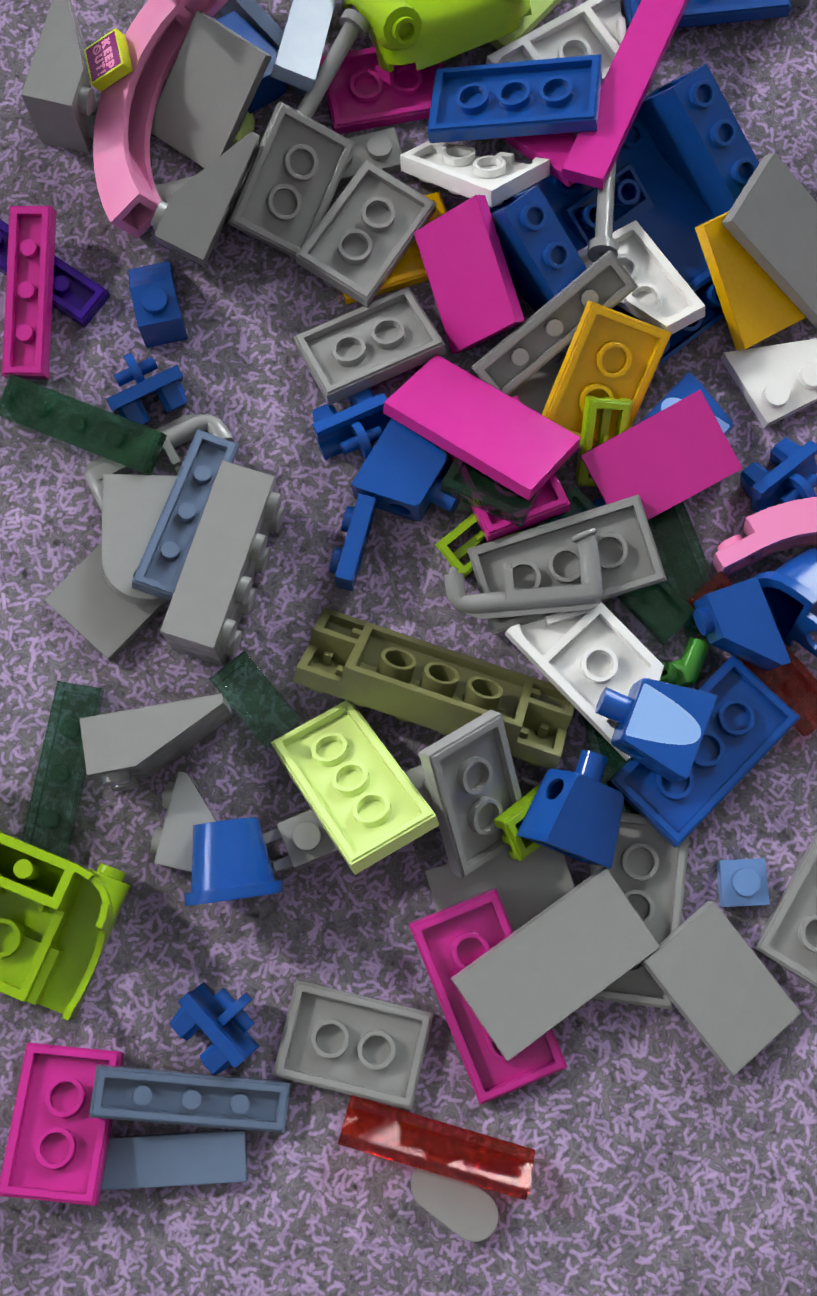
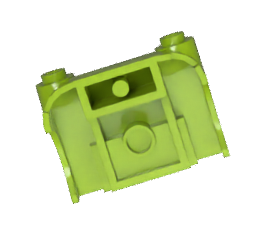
[342,0,532,73]
[0,831,131,1021]

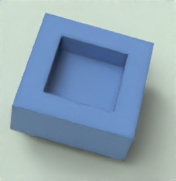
[716,858,770,908]

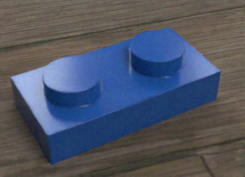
[329,493,376,592]

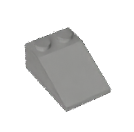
[21,0,98,153]
[151,131,260,266]
[79,693,233,791]

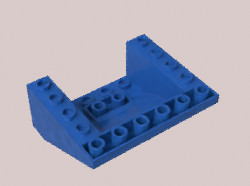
[490,64,759,367]

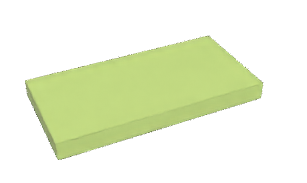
[270,700,439,875]

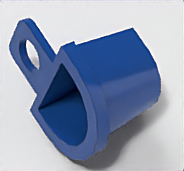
[757,548,817,657]
[184,817,284,906]

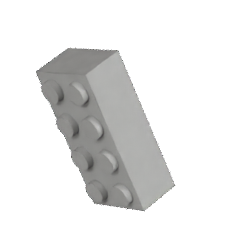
[160,460,285,666]

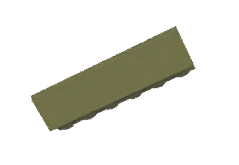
[293,608,574,769]

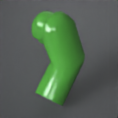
[659,637,710,687]

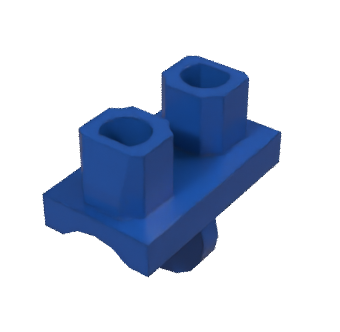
[106,352,187,431]
[312,388,391,460]
[740,437,817,513]
[170,982,259,1076]

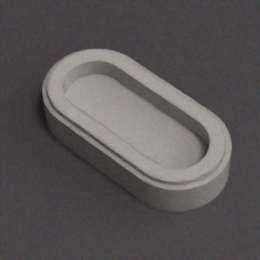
[411,1157,499,1242]

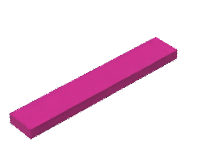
[562,0,689,190]

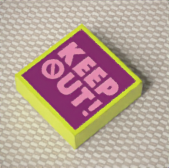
[84,28,133,92]

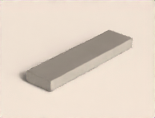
[471,250,638,395]

